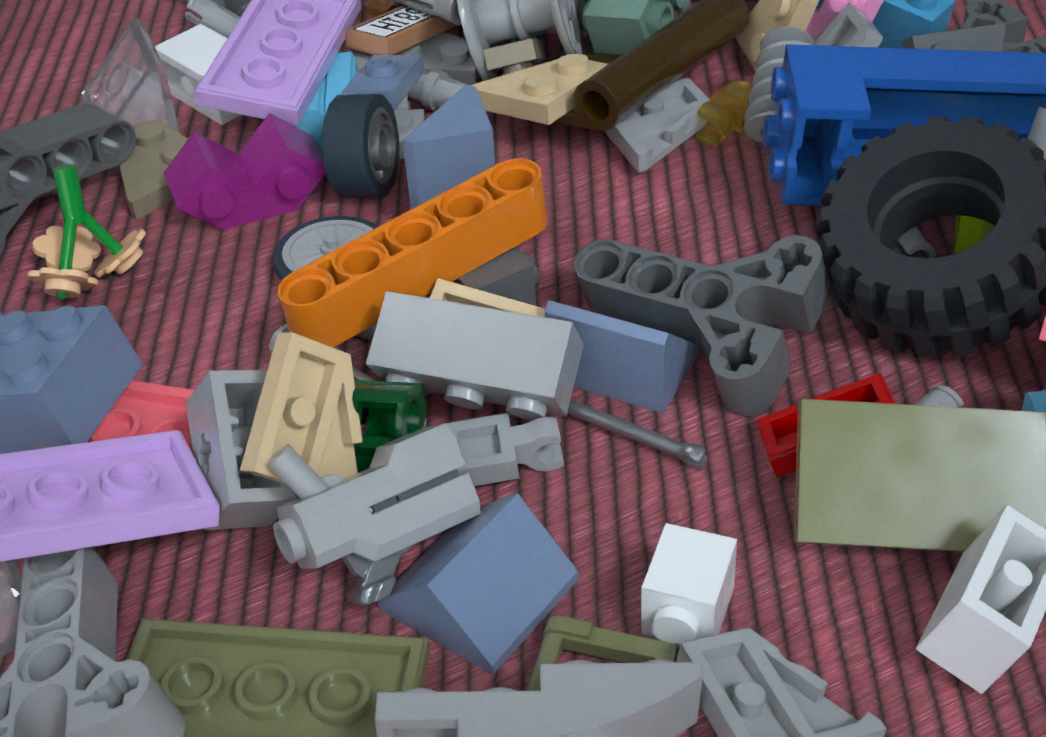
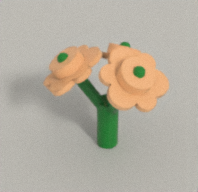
[27,164,146,299]

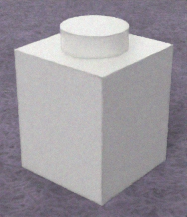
[641,523,737,647]

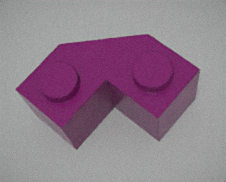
[163,113,326,230]

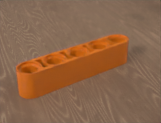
[277,158,548,347]

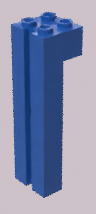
[763,44,1046,206]

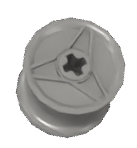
[456,0,582,81]

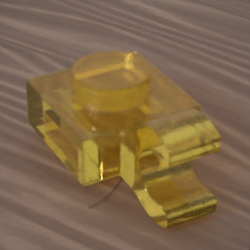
[696,80,753,147]

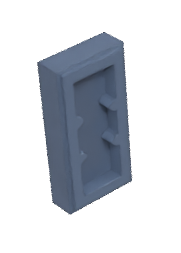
[342,55,424,111]

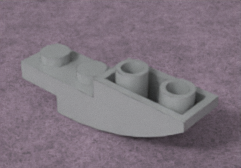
[375,659,703,737]

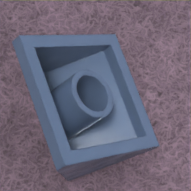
[403,84,495,209]
[545,300,700,414]
[378,493,578,675]

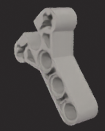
[0,547,186,737]

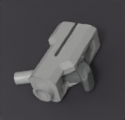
[267,423,481,605]

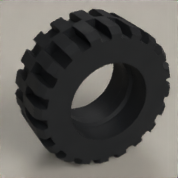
[816,116,1046,358]

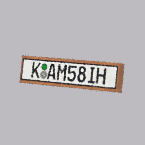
[346,5,458,55]

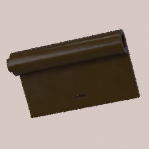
[546,0,749,131]

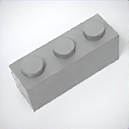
[366,291,584,420]

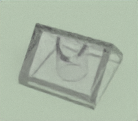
[81,17,179,131]

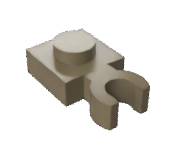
[483,38,546,75]

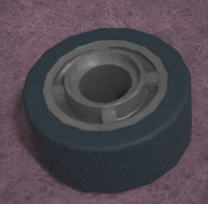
[322,94,400,198]

